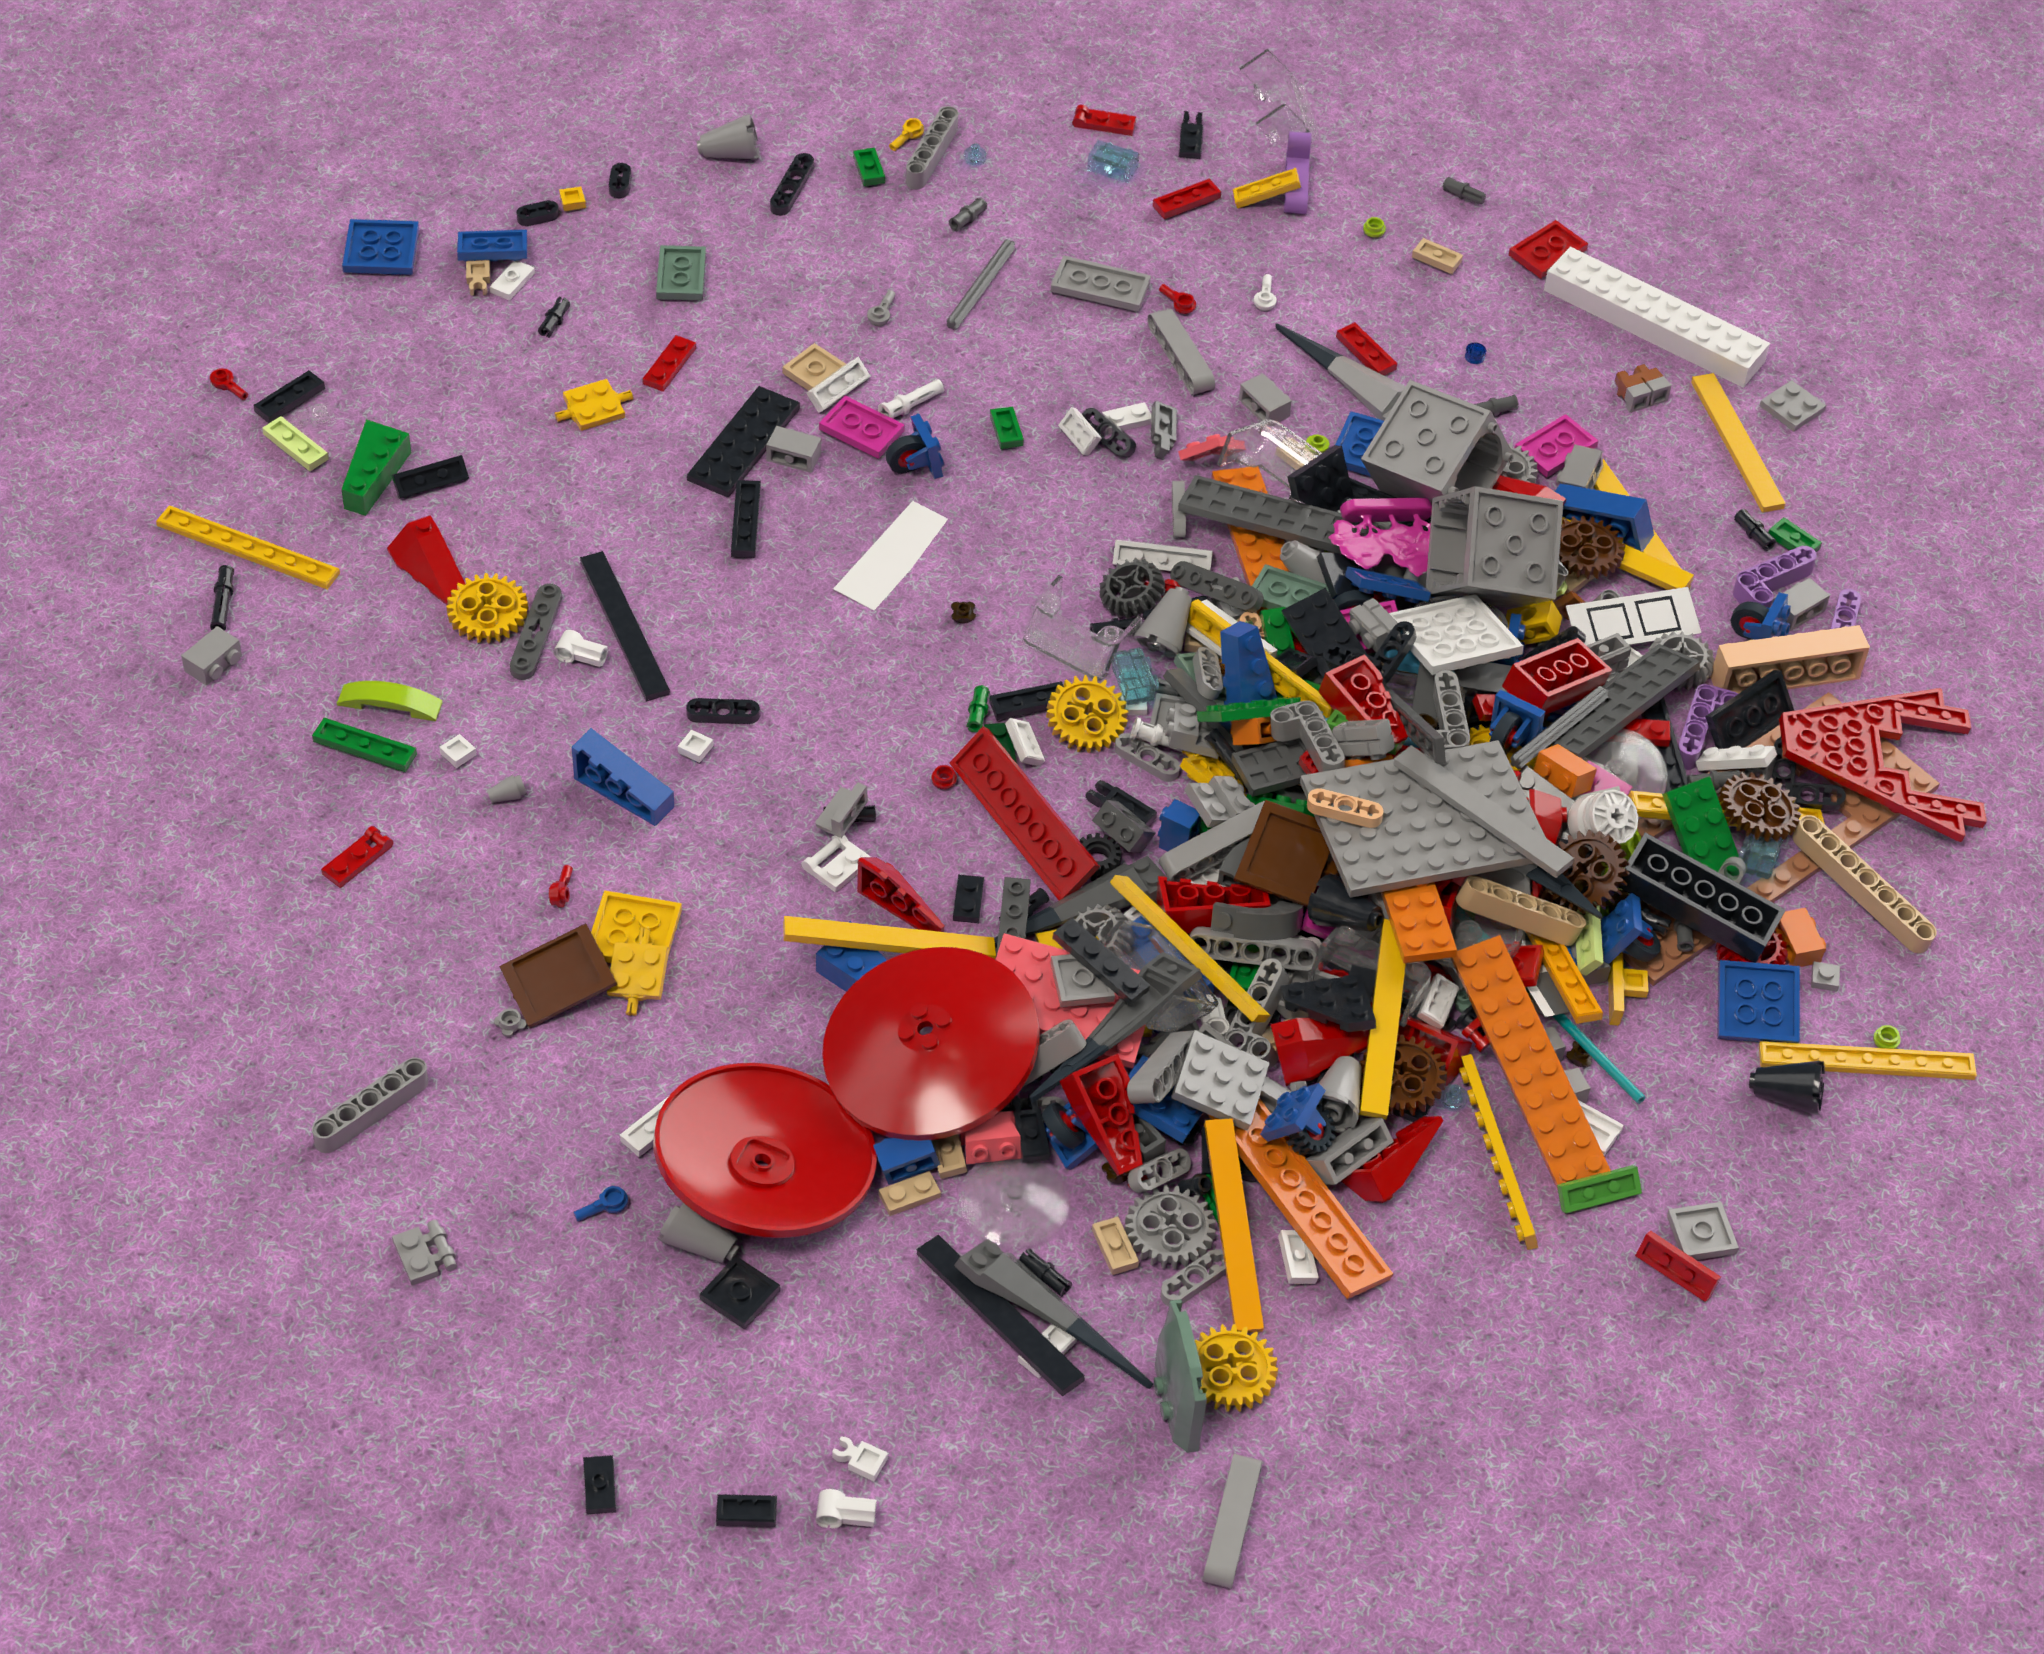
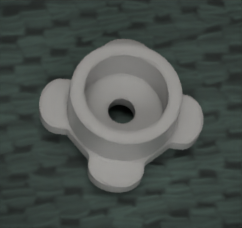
[494,1008,526,1037]

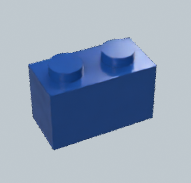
[1157,799,1201,852]
[874,1138,940,1185]

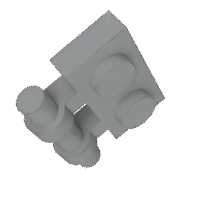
[392,1220,457,1286]

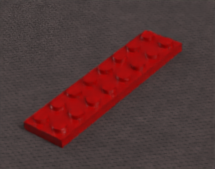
[949,727,1100,900]

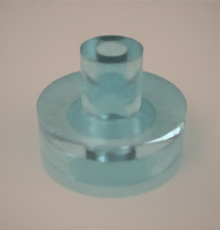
[964,144,986,166]
[1440,1084,1468,1112]

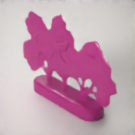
[1328,498,1432,577]

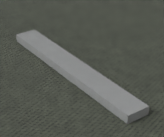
[1393,745,1574,878]

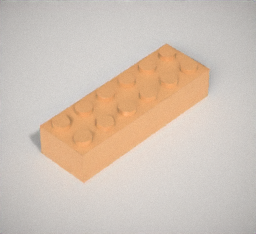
[1710,625,1870,694]

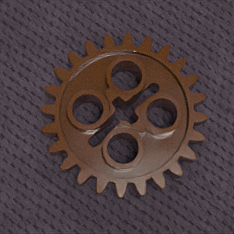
[1559,516,1625,580]
[1718,772,1801,842]
[1547,830,1630,915]
[1359,1035,1447,1116]

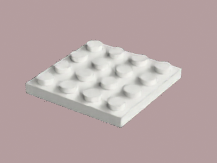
[1389,594,1523,675]

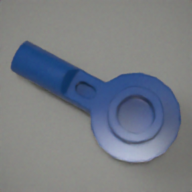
[573,1186,628,1222]

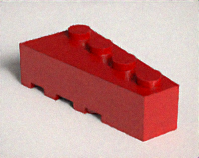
[1156,876,1271,934]

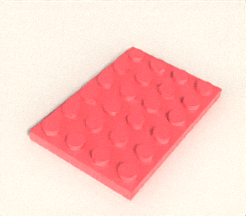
[996,933,1146,1069]

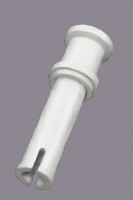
[878,379,944,419]
[1130,717,1182,752]

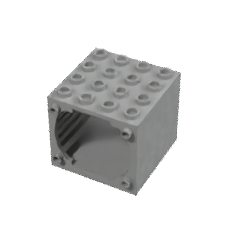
[1361,380,1514,503]
[1426,486,1563,608]

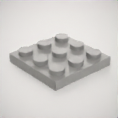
[1171,1030,1270,1131]

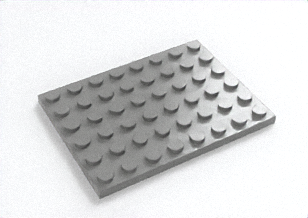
[1300,740,1546,897]

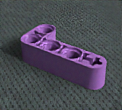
[1284,131,1312,214]
[1733,546,1817,608]
[1678,684,1738,770]

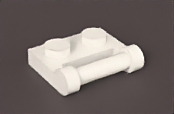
[801,835,870,893]

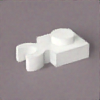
[832,1437,888,1481]

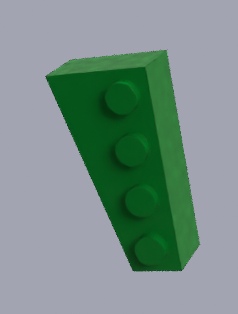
[341,419,411,516]

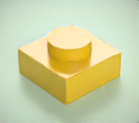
[559,186,586,211]
[1623,968,1648,998]

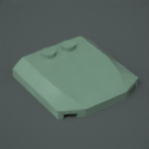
[1154,1299,1207,1453]

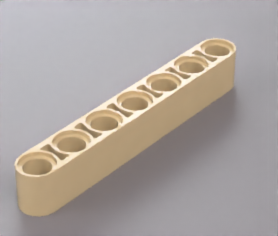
[1792,815,1937,954]

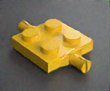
[554,379,633,431]
[1179,750,1247,796]
[607,927,669,1016]

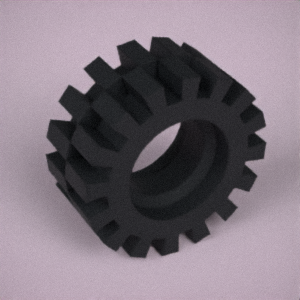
[1080,833,1122,881]

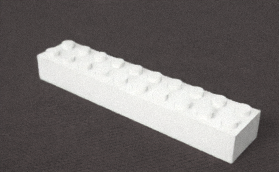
[1544,247,1770,388]

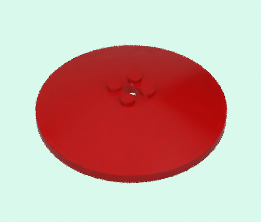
[822,947,1040,1141]
[653,1063,877,1238]

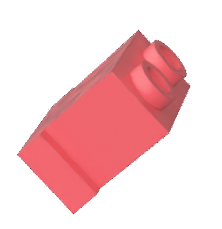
[959,1111,1021,1164]

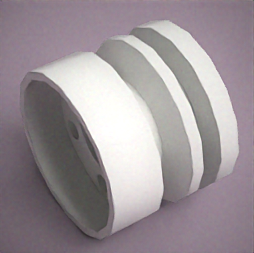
[1567,790,1638,844]

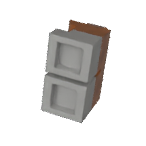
[1615,364,1672,413]

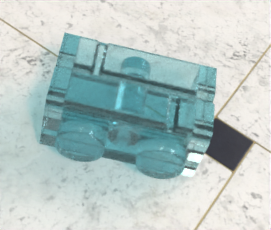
[1087,140,1139,183]
[1112,648,1159,705]
[1738,834,1784,879]

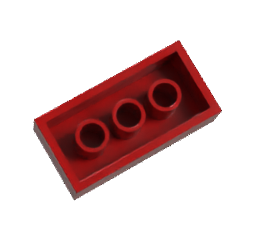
[1502,638,1612,715]

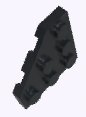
[1287,445,1354,512]
[1281,975,1376,1032]

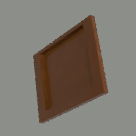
[1234,800,1330,907]
[499,923,617,1028]

